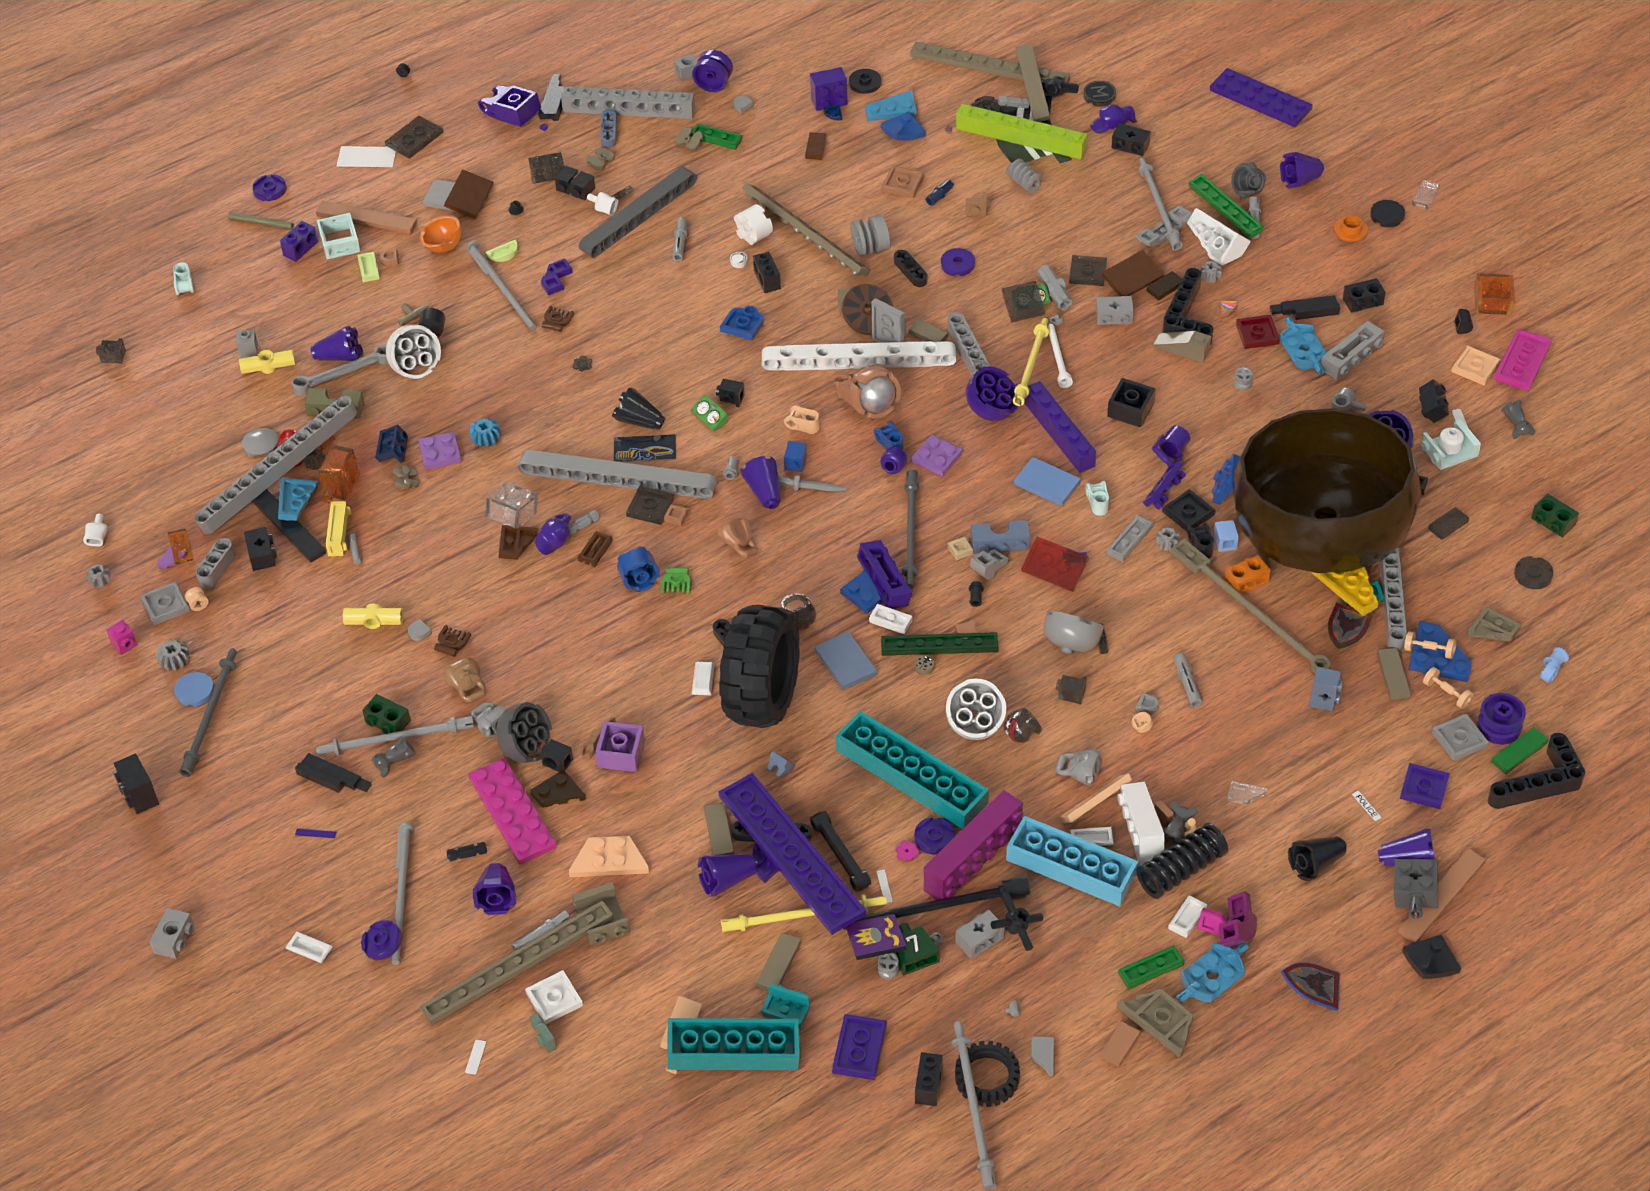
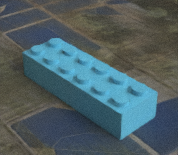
[1006,816,1138,906]

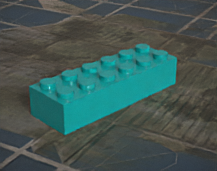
[667,1018,799,1070]

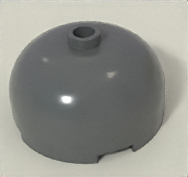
[496,702,552,763]

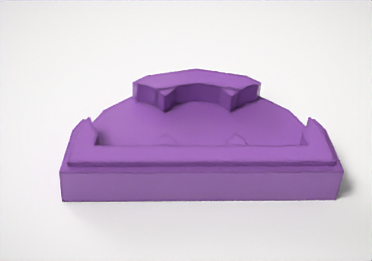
[157,537,187,568]

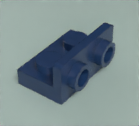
[375,425,408,463]

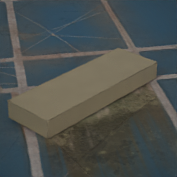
[1377,648,1410,700]
[704,803,734,855]
[756,933,801,991]

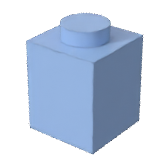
[1213,520,1239,552]

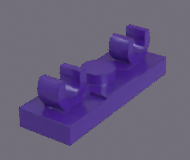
[1142,460,1186,510]

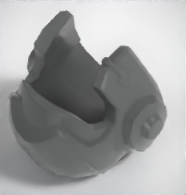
[1231,162,1266,198]

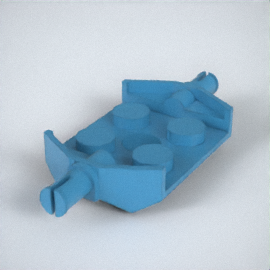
[1280,317,1329,375]
[1176,942,1249,1003]

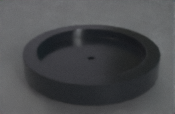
[849,69,881,94]

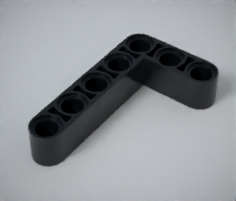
[1162,268,1214,345]
[1487,733,1585,809]

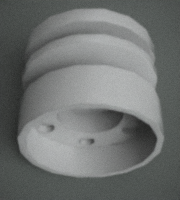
[851,214,890,256]

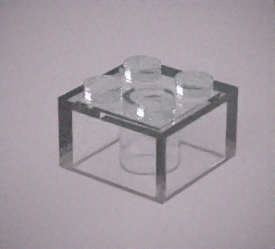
[485,482,538,529]

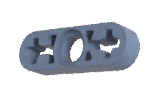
[600,109,617,148]

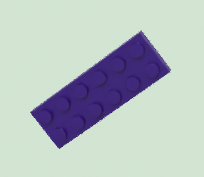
[1209,68,1313,127]

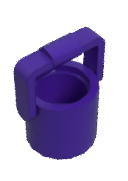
[1152,425,1191,466]

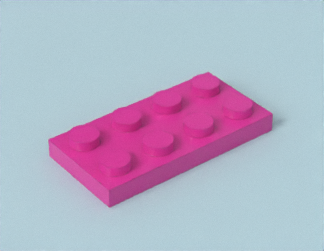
[1494,329,1552,391]

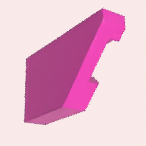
[1197,907,1228,936]

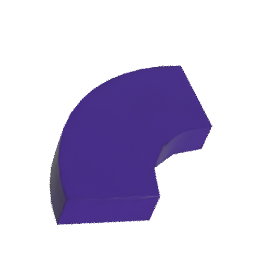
[752,842,779,883]

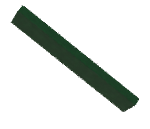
[881,632,998,656]

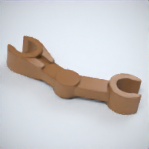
[581,717,619,758]

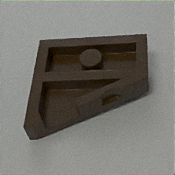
[530,770,586,808]

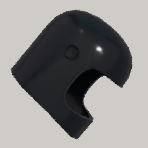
[418,308,446,338]

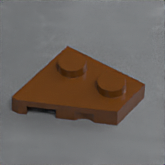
[499,525,538,560]

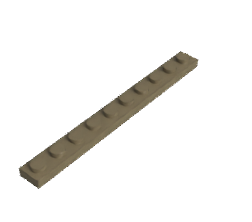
[910,42,1070,83]
[742,183,871,276]
[420,901,614,1026]

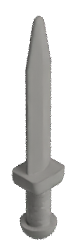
[778,475,847,492]

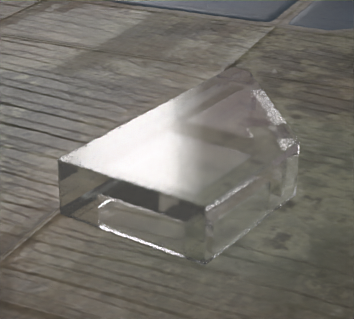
[1227,781,1268,805]

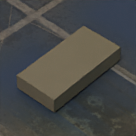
[909,319,948,342]

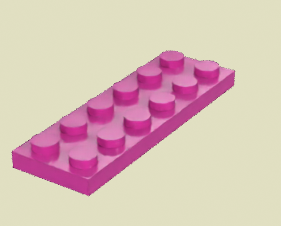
[468,758,557,865]

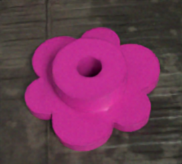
[895,841,919,861]

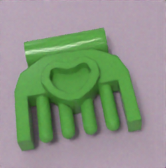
[661,567,691,594]

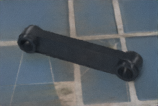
[810,811,871,891]

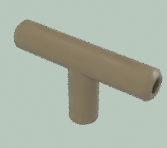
[398,303,429,326]

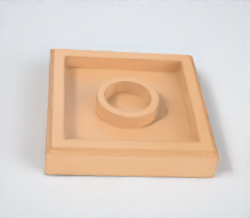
[1451,346,1501,385]

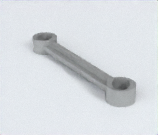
[291,344,389,396]

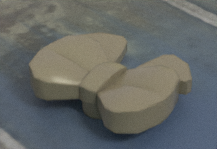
[675,127,703,151]
[586,148,614,170]
[392,465,419,489]

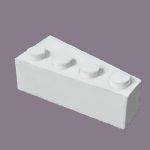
[1118,782,1164,866]

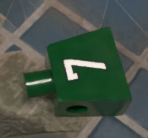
[896,923,940,976]

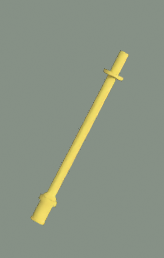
[1013,318,1050,406]
[720,894,887,933]

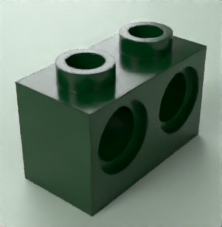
[1531,494,1579,538]
[362,694,411,734]

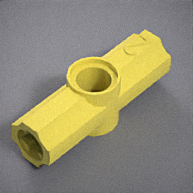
[239,350,295,374]
[343,603,403,629]

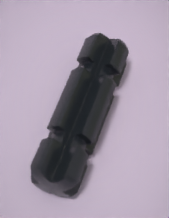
[446,842,487,861]

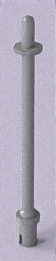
[1138,158,1183,251]
[316,715,474,756]
[952,1021,997,1190]

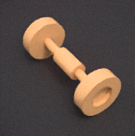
[1404,631,1456,659]
[1423,667,1474,709]

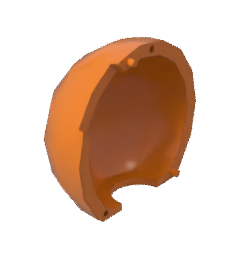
[420,215,462,254]

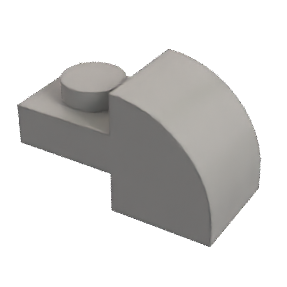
[970,549,1008,579]

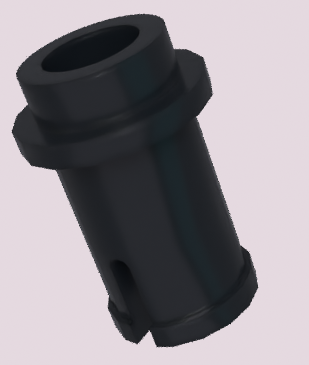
[968,581,984,607]

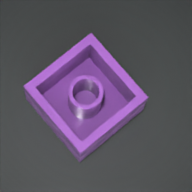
[595,721,645,772]

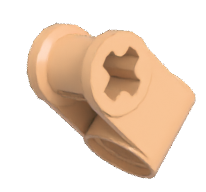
[784,405,820,434]

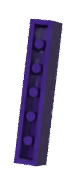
[1024,381,1096,473]

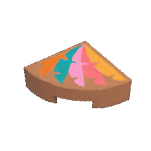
[1219,301,1237,317]

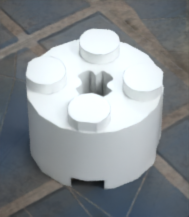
[734,204,773,245]

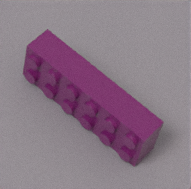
[924,790,1023,900]

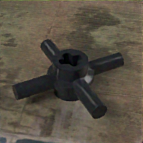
[990,891,1043,951]

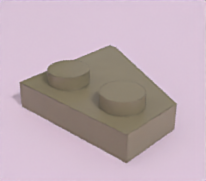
[1467,607,1521,642]

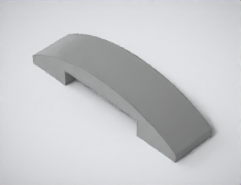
[1136,205,1192,246]

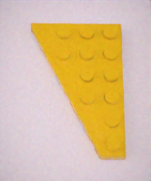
[1311,567,1378,616]

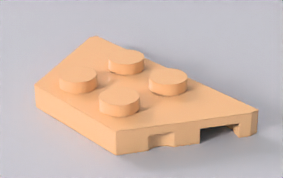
[569,836,649,877]

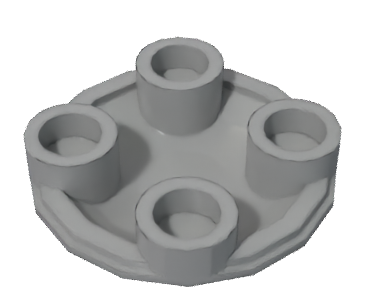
[242,428,278,457]

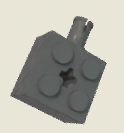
[1394,859,1439,919]

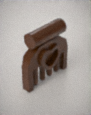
[542,306,574,332]
[434,625,471,657]

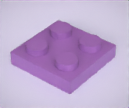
[418,432,461,470]
[912,435,962,477]

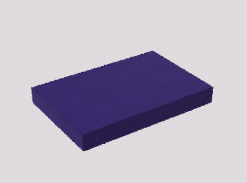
[832,1014,887,1080]

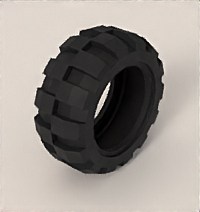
[719,604,800,728]

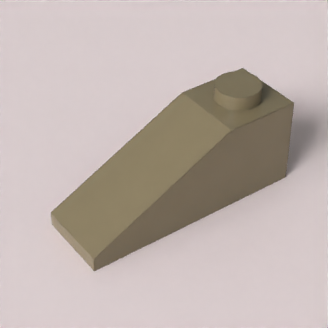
[1153,331,1211,363]

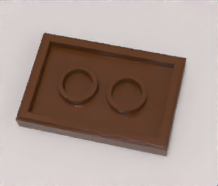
[444,169,494,219]
[1102,250,1164,296]

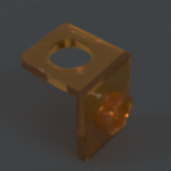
[167,529,194,564]

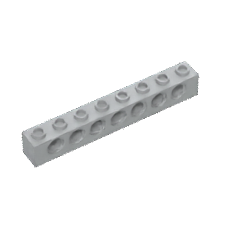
[561,86,695,119]

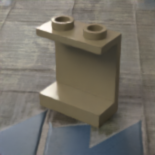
[572,882,630,946]

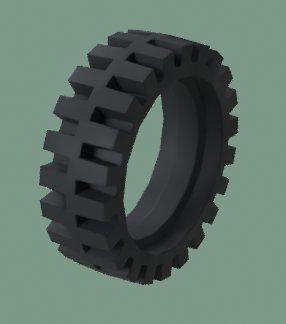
[955,1041,1020,1107]

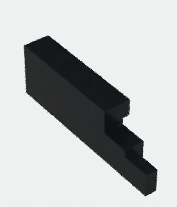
[295,753,372,793]

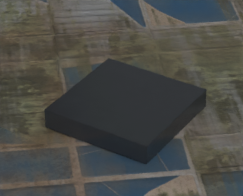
[1162,489,1216,532]

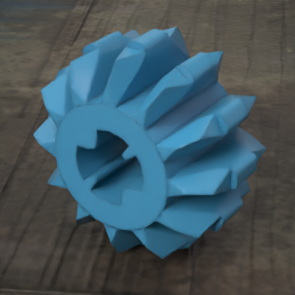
[469,417,501,448]

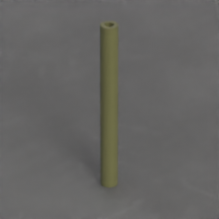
[228,212,294,230]

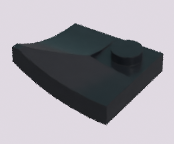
[1402,934,1461,979]

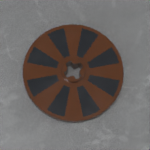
[842,284,893,335]

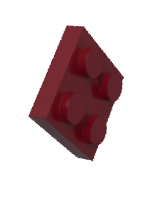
[1236,315,1280,349]

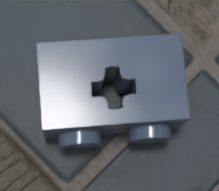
[1309,667,1343,711]

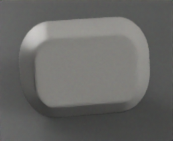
[1049,314,1063,326]
[929,932,943,946]
[1005,1000,1020,1017]

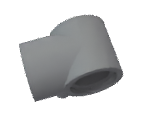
[1331,388,1367,411]

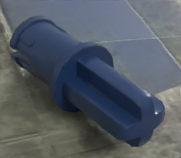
[925,179,954,206]

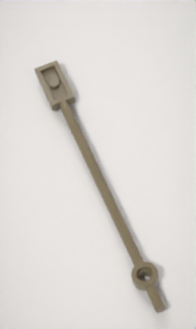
[1170,539,1345,683]

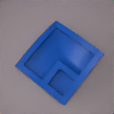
[881,112,926,141]

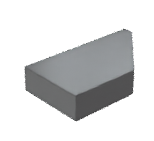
[1031,1037,1054,1076]

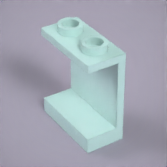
[1420,419,1481,470]

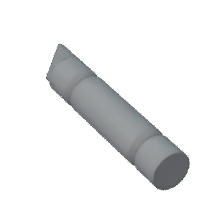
[348,532,361,565]

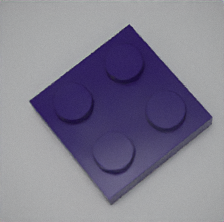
[1400,763,1450,809]

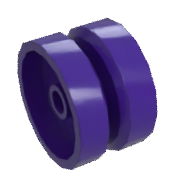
[692,50,733,92]
[1477,693,1526,745]

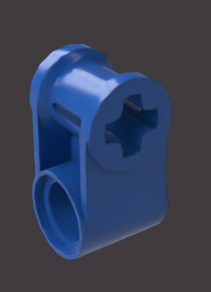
[874,422,904,451]

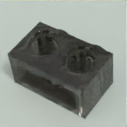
[528,152,564,184]

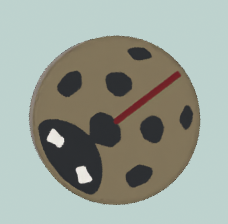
[915,655,934,675]

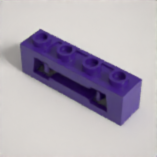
[857,540,912,609]

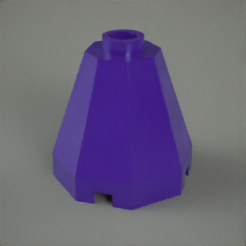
[1280,152,1324,188]
[473,863,517,915]

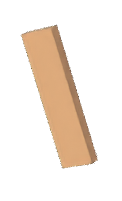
[1059,774,1132,824]

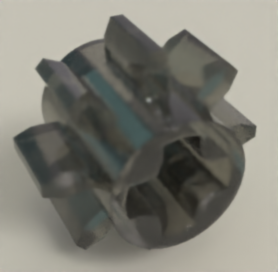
[303,448,326,470]

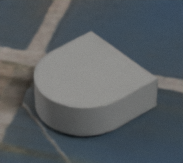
[734,96,753,113]
[408,619,432,641]
[1135,693,1159,715]

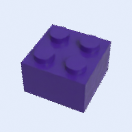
[810,67,848,111]

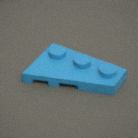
[865,90,916,121]
[278,478,318,521]

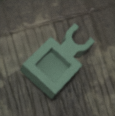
[530,1014,556,1053]

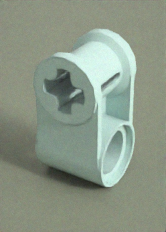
[173,262,194,295]
[1085,481,1109,516]

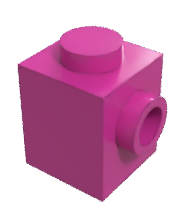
[106,620,138,655]

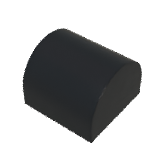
[1454,309,1473,334]

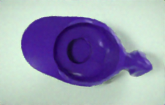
[1090,104,1137,133]
[535,513,571,555]

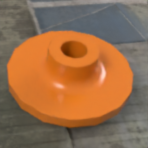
[1334,215,1368,242]

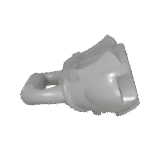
[471,702,507,739]
[1055,749,1102,786]

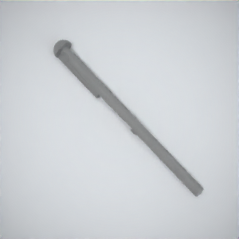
[467,241,536,330]
[391,822,414,965]

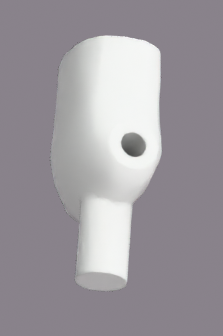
[587,192,618,216]
[83,514,108,546]

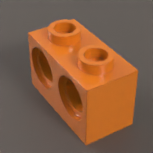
[1224,555,1271,594]

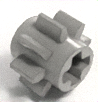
[1200,261,1222,283]
[1156,527,1179,551]
[86,564,111,588]

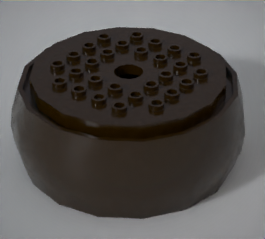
[1232,408,1421,573]

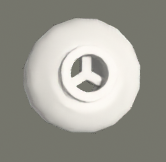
[1438,427,1464,455]

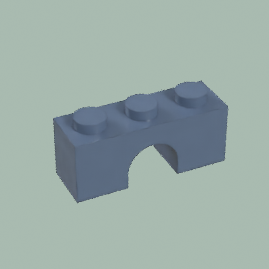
[970,520,1030,554]

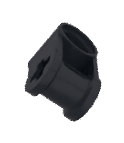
[1187,523,1214,559]

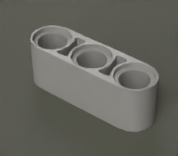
[195,538,235,590]

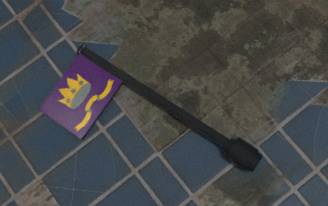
[843,877,1030,960]

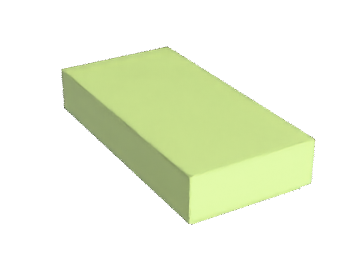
[357,252,380,282]

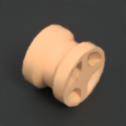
[185,587,209,611]

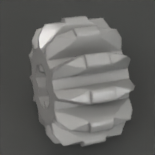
[156,639,190,671]

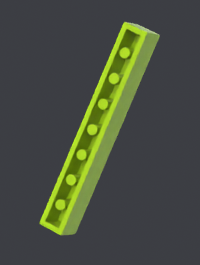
[956,104,1088,160]

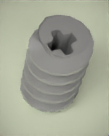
[1006,159,1041,193]

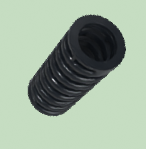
[1136,822,1228,899]

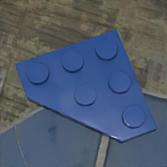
[1409,621,1472,682]

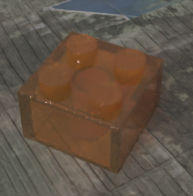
[1474,273,1515,315]

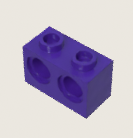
[280,221,318,262]

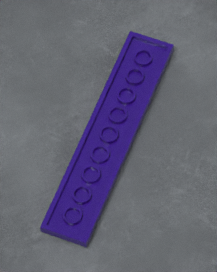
[718,773,867,935]

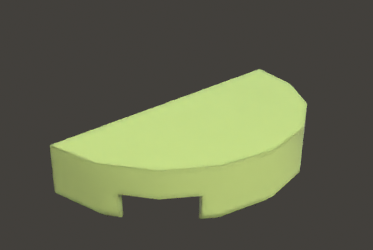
[485,239,518,262]

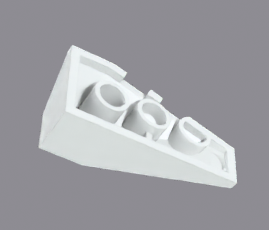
[1187,208,1251,266]

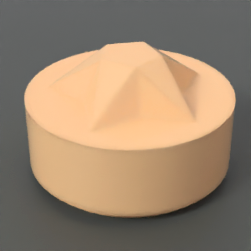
[1132,712,1153,733]

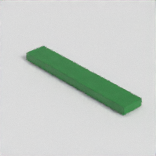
[1188,174,1264,239]

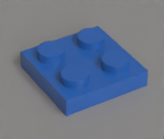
[1212,454,1240,505]

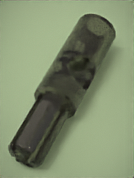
[611,186,632,201]
[1098,623,1108,654]

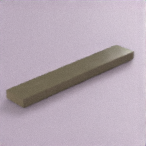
[1016,43,1051,122]

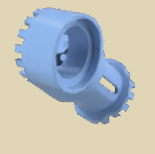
[1539,647,1569,684]

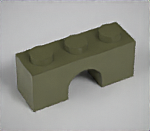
[304,388,364,419]

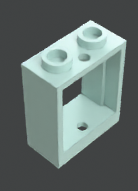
[317,213,360,259]

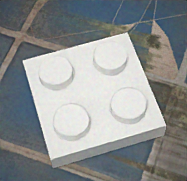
[525,970,583,1025]

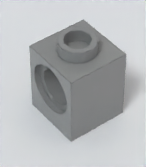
[674,54,698,81]
[236,329,258,358]

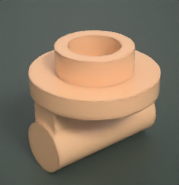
[1182,818,1197,838]

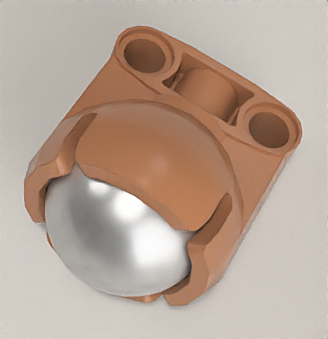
[834,364,901,419]

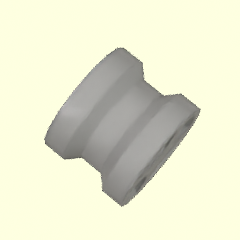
[1234,367,1253,390]
[878,953,899,979]

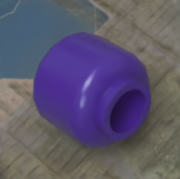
[880,447,907,474]

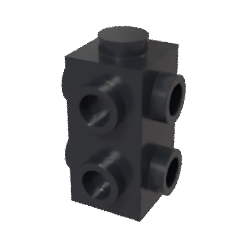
[1419,379,1449,423]

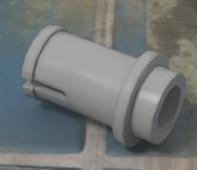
[723,456,739,480]

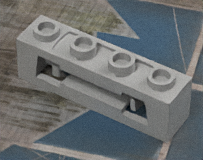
[1321,321,1385,380]

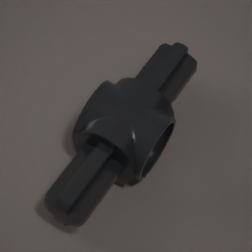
[1041,76,1079,97]

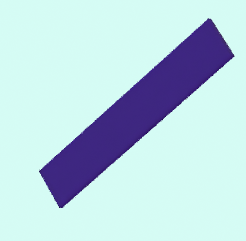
[295,829,337,838]

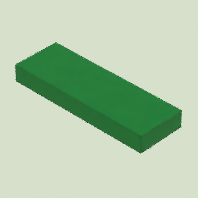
[690,123,742,150]
[1491,727,1549,774]
[1118,946,1185,990]

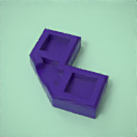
[541,259,573,295]

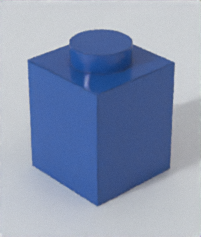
[784,441,807,472]

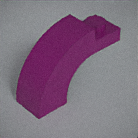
[1219,891,1257,947]

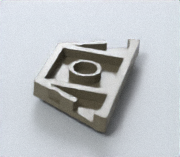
[1117,989,1193,1058]

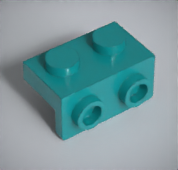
[761,984,810,1028]

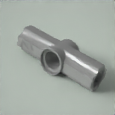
[1037,265,1072,311]

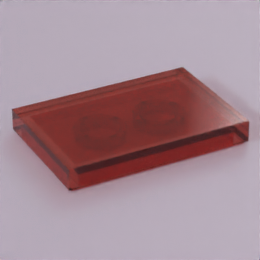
[1021,536,1089,592]

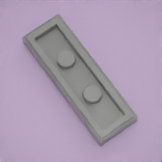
[1107,515,1153,562]

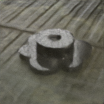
[572,356,592,372]

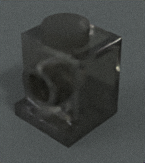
[96,338,126,363]
[1056,675,1087,704]

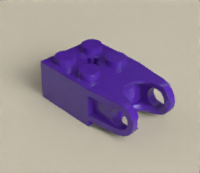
[478,85,541,127]

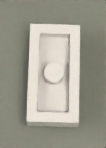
[869,604,912,635]

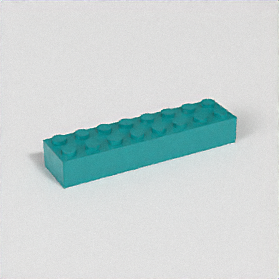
[835,711,989,829]

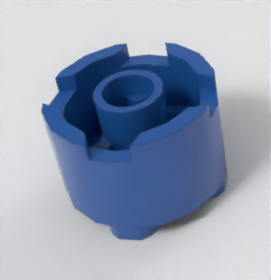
[617,546,660,592]

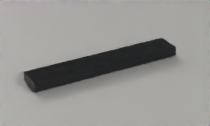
[252,489,326,563]

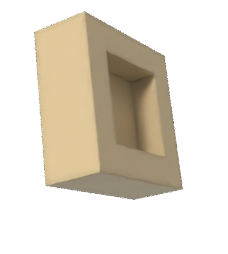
[948,537,973,561]

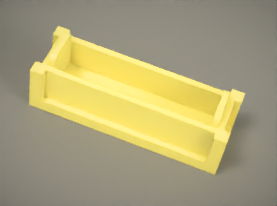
[326,501,351,556]

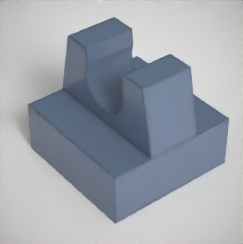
[767,751,795,778]

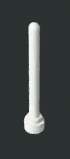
[1048,324,1073,388]

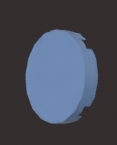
[174,672,214,707]

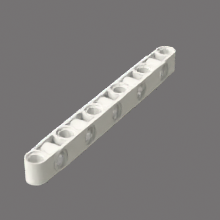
[762,341,956,371]

